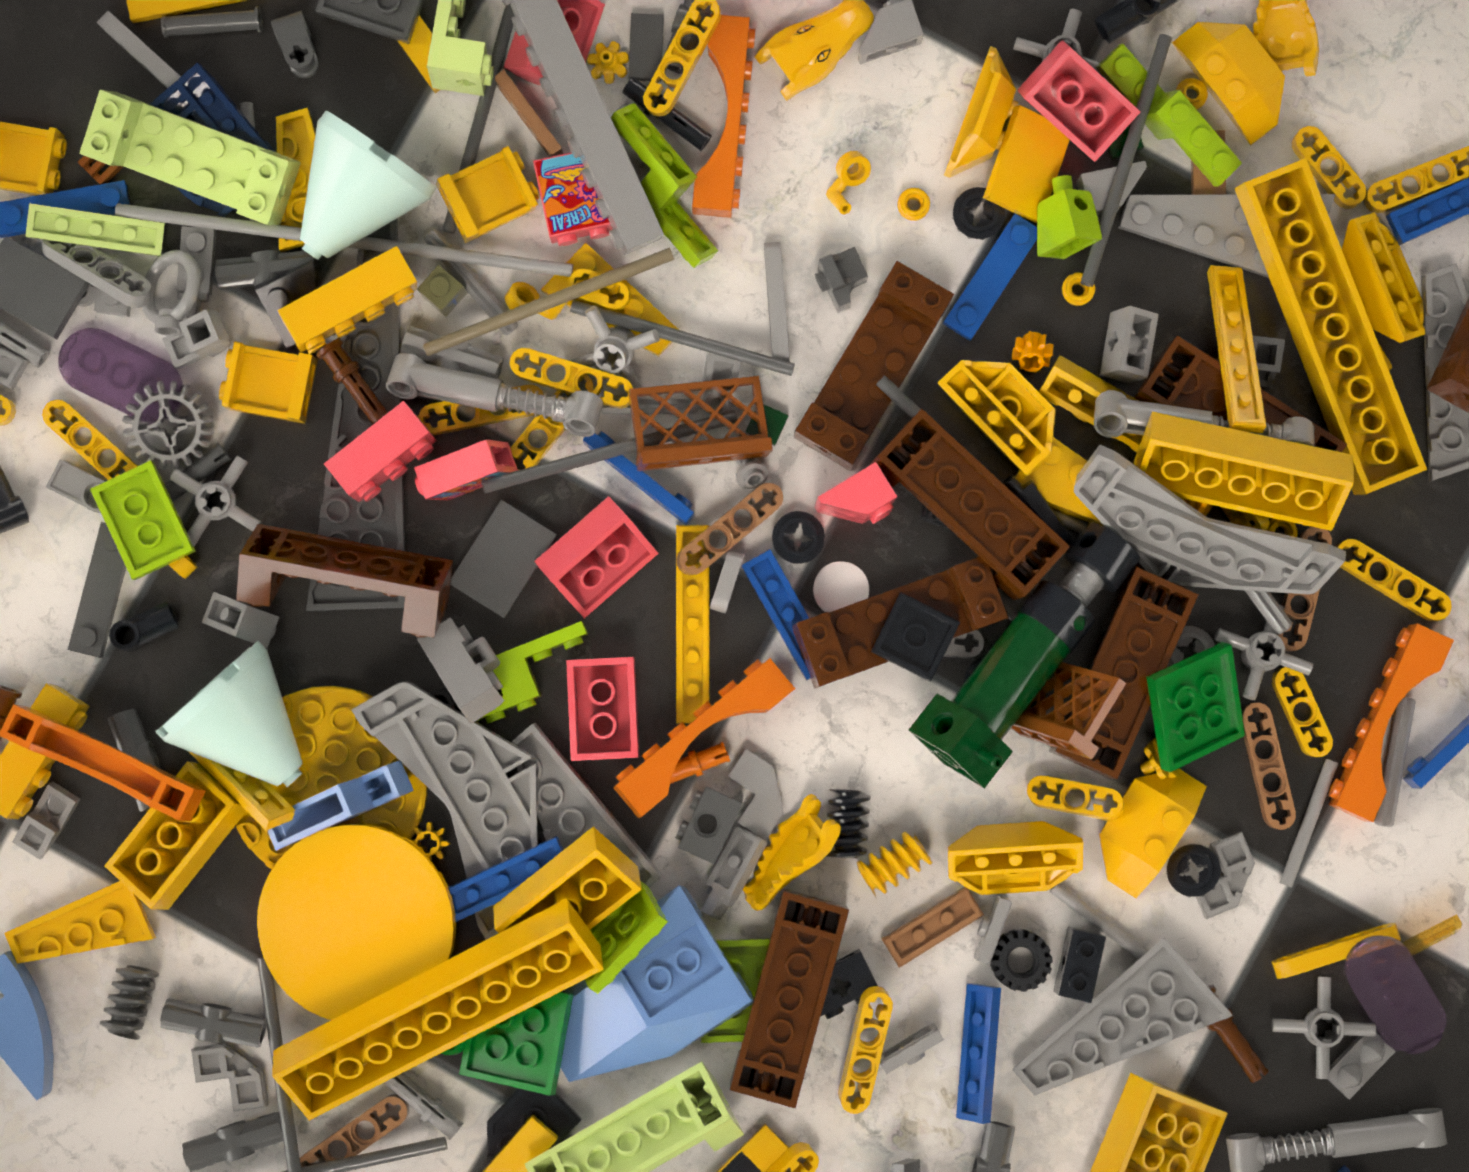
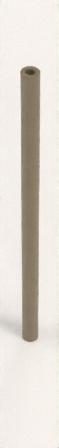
[423,247,675,356]

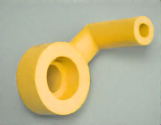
[826,151,871,215]
[505,282,567,320]

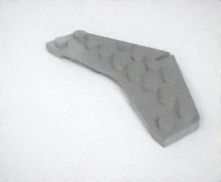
[1074,445,1346,595]
[352,681,538,940]

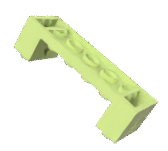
[427,0,494,96]
[79,90,301,225]
[524,1061,744,1172]

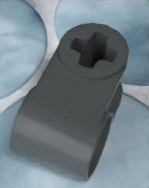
[271,10,319,79]

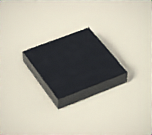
[870,592,960,682]

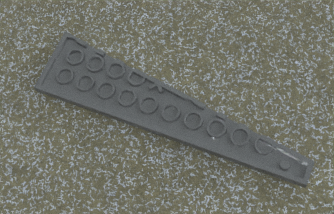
[306,218,406,612]

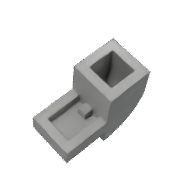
[162,309,231,369]

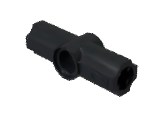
[1094,0,1180,44]

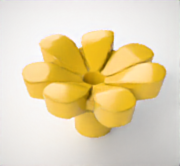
[587,41,629,84]
[1140,738,1178,779]

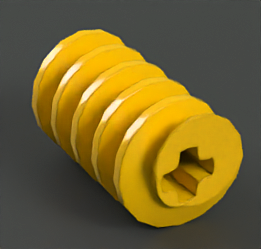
[856,831,933,897]

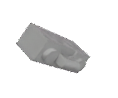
[417,617,504,724]

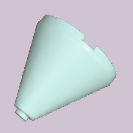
[300,110,436,260]
[156,640,303,787]

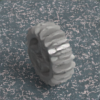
[122,381,214,470]

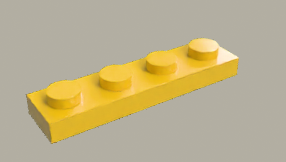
[188,751,295,831]

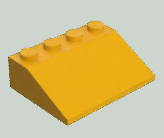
[1090,1072,1228,1172]

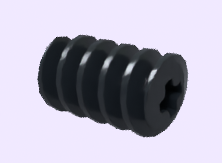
[826,789,871,858]

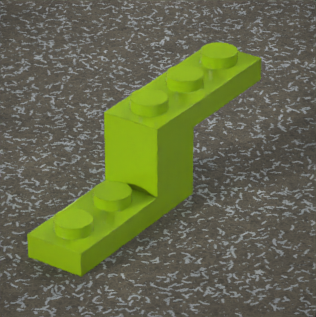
[1096,44,1242,187]
[611,103,718,268]
[461,621,588,724]

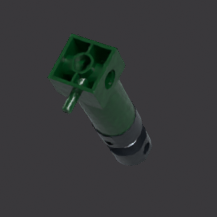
[908,521,1140,789]

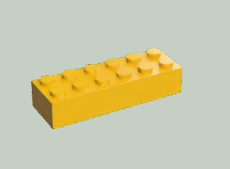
[1134,411,1354,531]

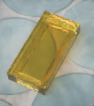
[1393,914,1463,961]

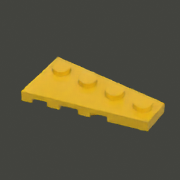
[276,108,316,252]
[541,242,679,357]
[4,881,156,964]

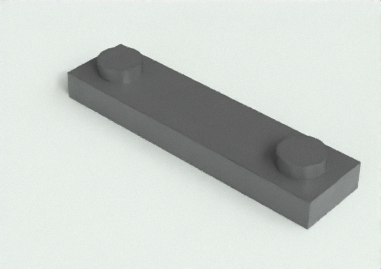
[67,522,126,658]

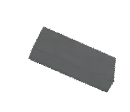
[628,13,664,82]

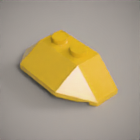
[1172,22,1285,146]
[944,46,1019,178]
[1342,212,1425,343]
[938,360,1056,476]
[1099,768,1207,898]
[948,821,1083,895]

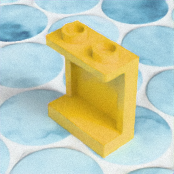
[0,122,67,196]
[436,146,540,244]
[219,341,318,424]

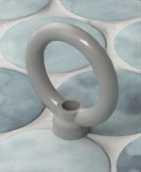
[142,250,201,336]

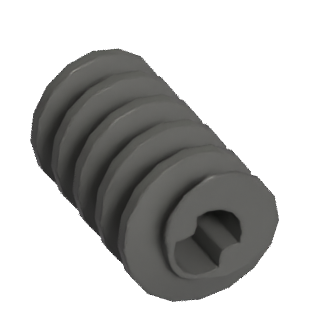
[100,965,159,1040]

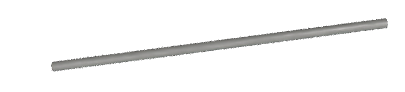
[115,203,573,277]

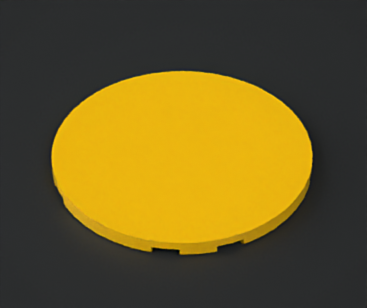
[236,686,428,869]
[257,823,456,1020]

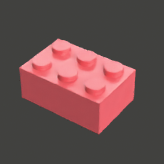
[1017,40,1140,162]
[324,401,437,502]
[566,657,640,761]

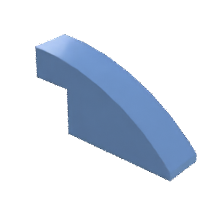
[267,760,414,850]
[0,951,54,1101]

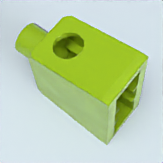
[1037,175,1102,259]

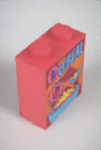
[533,153,612,246]
[414,439,518,500]

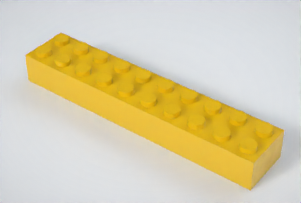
[1234,158,1427,495]
[272,898,604,1121]

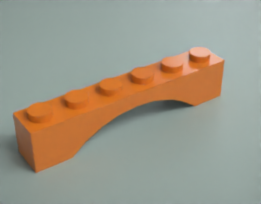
[692,14,756,218]
[1328,623,1454,822]
[613,658,795,818]
[0,704,206,821]

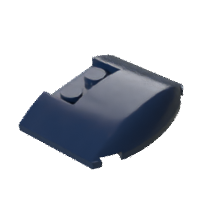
[150,62,275,217]

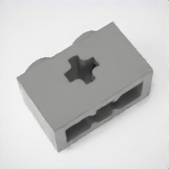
[1100,306,1159,384]

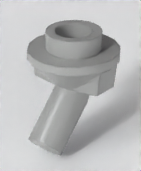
[735,458,768,489]

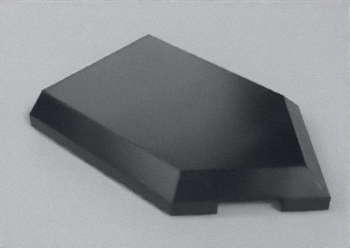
[487,1088,582,1166]

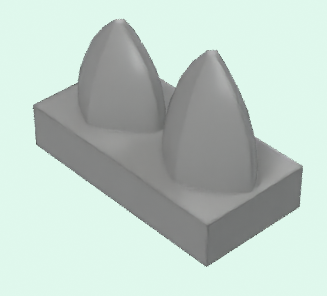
[1328,1033,1396,1100]

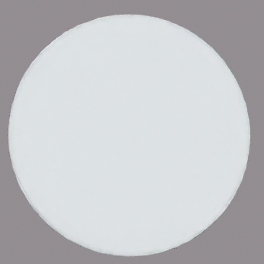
[813,561,869,613]

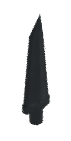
[1003,475,1075,550]

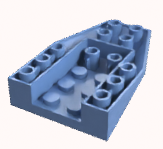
[560,885,754,1082]

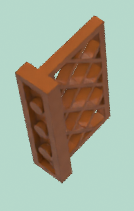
[628,376,773,471]
[1011,662,1126,759]

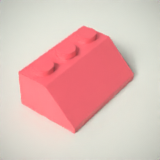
[503,0,605,86]
[814,462,897,524]
[534,496,659,619]

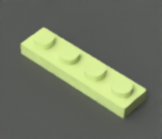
[25,203,165,256]

